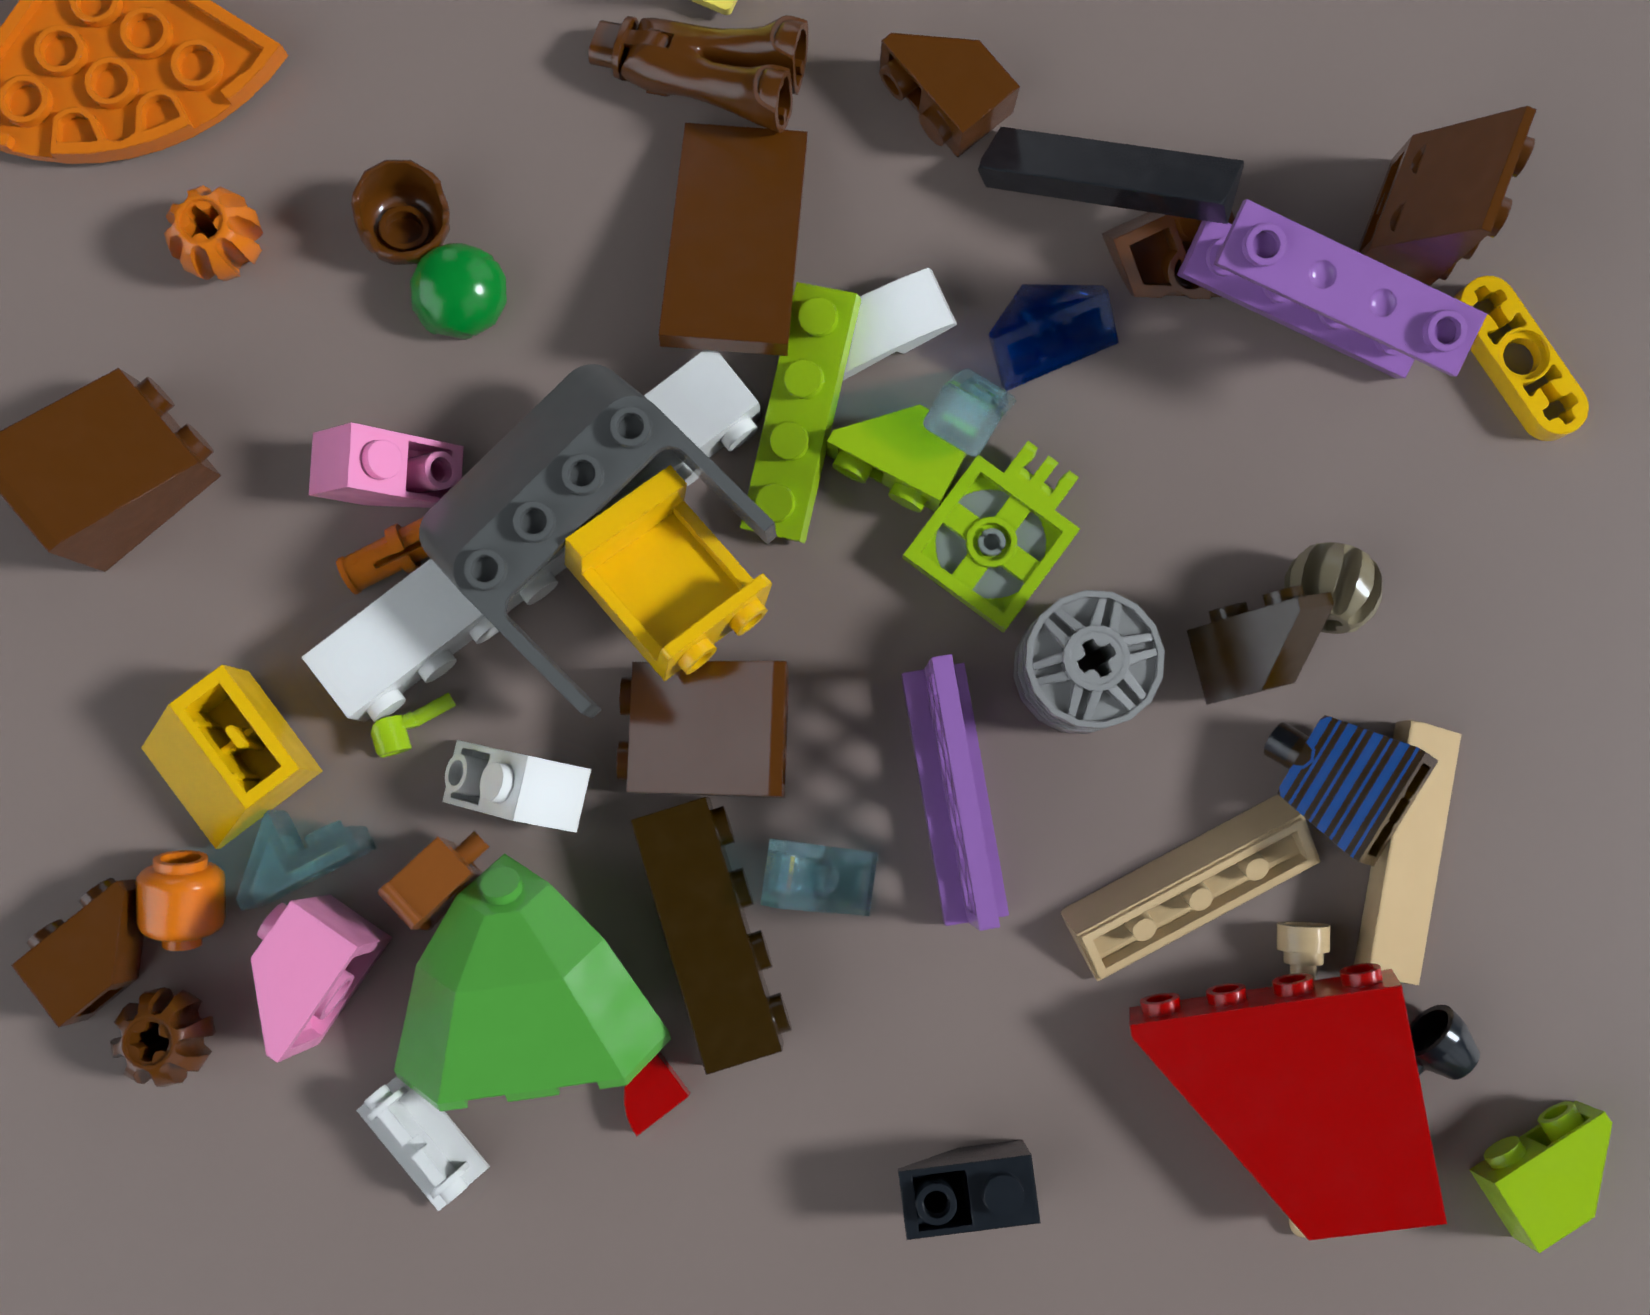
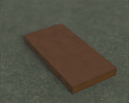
[658,123,808,356]

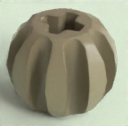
[1284,542,1382,634]

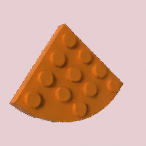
[0,0,289,164]

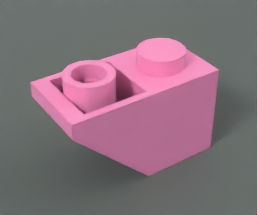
[309,422,464,508]

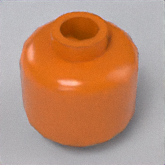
[135,850,226,951]

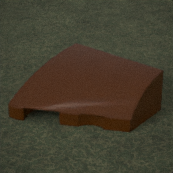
[1102,210,1235,299]

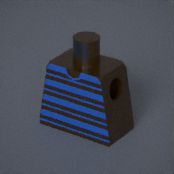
[1264,715,1438,867]

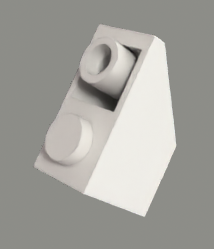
[442,740,591,833]

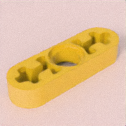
[1454,276,1589,441]

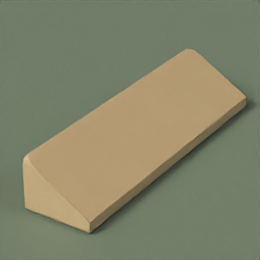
[1354,720,1461,985]
[1061,795,1320,982]

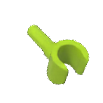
[371,692,456,758]

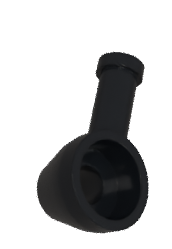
[1410,1005,1480,1080]

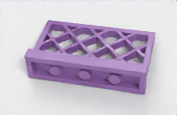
[901,654,1009,931]

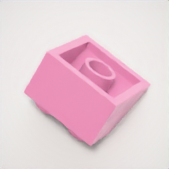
[251,895,392,1063]

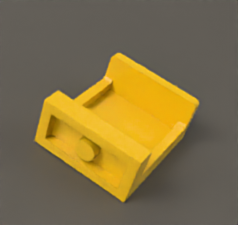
[564,465,772,682]

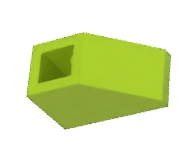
[827,404,976,513]
[1469,1101,1612,1253]

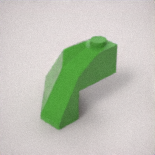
[394,853,671,1112]

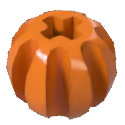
[164,185,263,281]

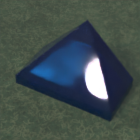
[988,284,1119,391]

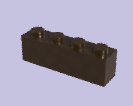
[630,797,792,1075]

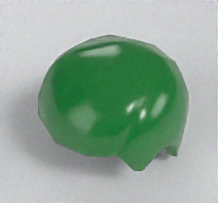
[410,243,507,340]

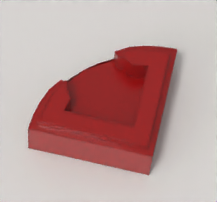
[624,1051,690,1136]

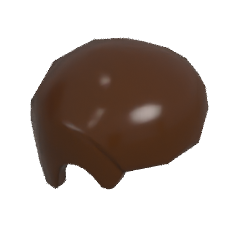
[351,160,450,265]

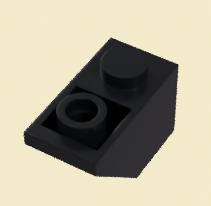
[898,1140,1041,1240]

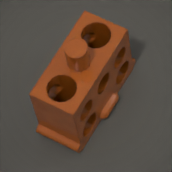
[377,831,490,931]

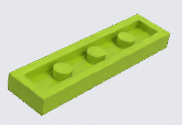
[740,282,861,544]

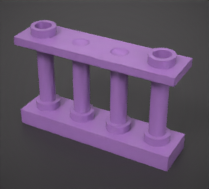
[1177,199,1487,379]

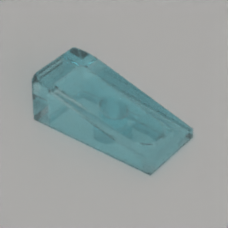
[923,368,1017,456]

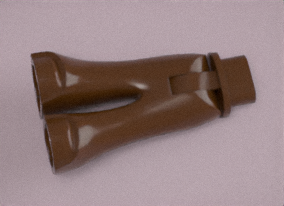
[588,15,808,133]

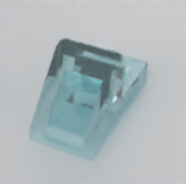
[236,810,377,911]
[760,839,878,916]

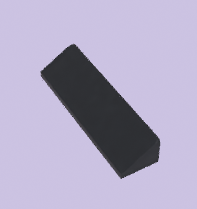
[978,127,1244,224]

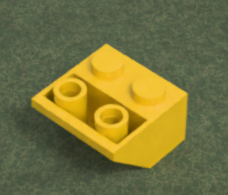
[141,664,323,849]

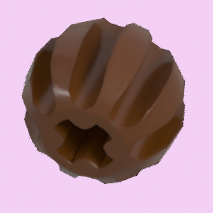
[110,987,216,1087]

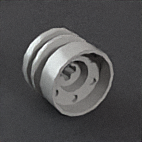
[1013,590,1165,734]

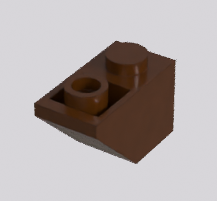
[879,33,1020,157]
[11,878,144,1027]

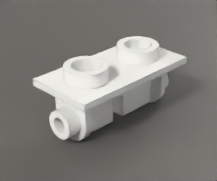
[356,1076,490,1211]

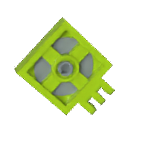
[902,440,1080,633]

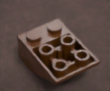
[1357,106,1537,286]

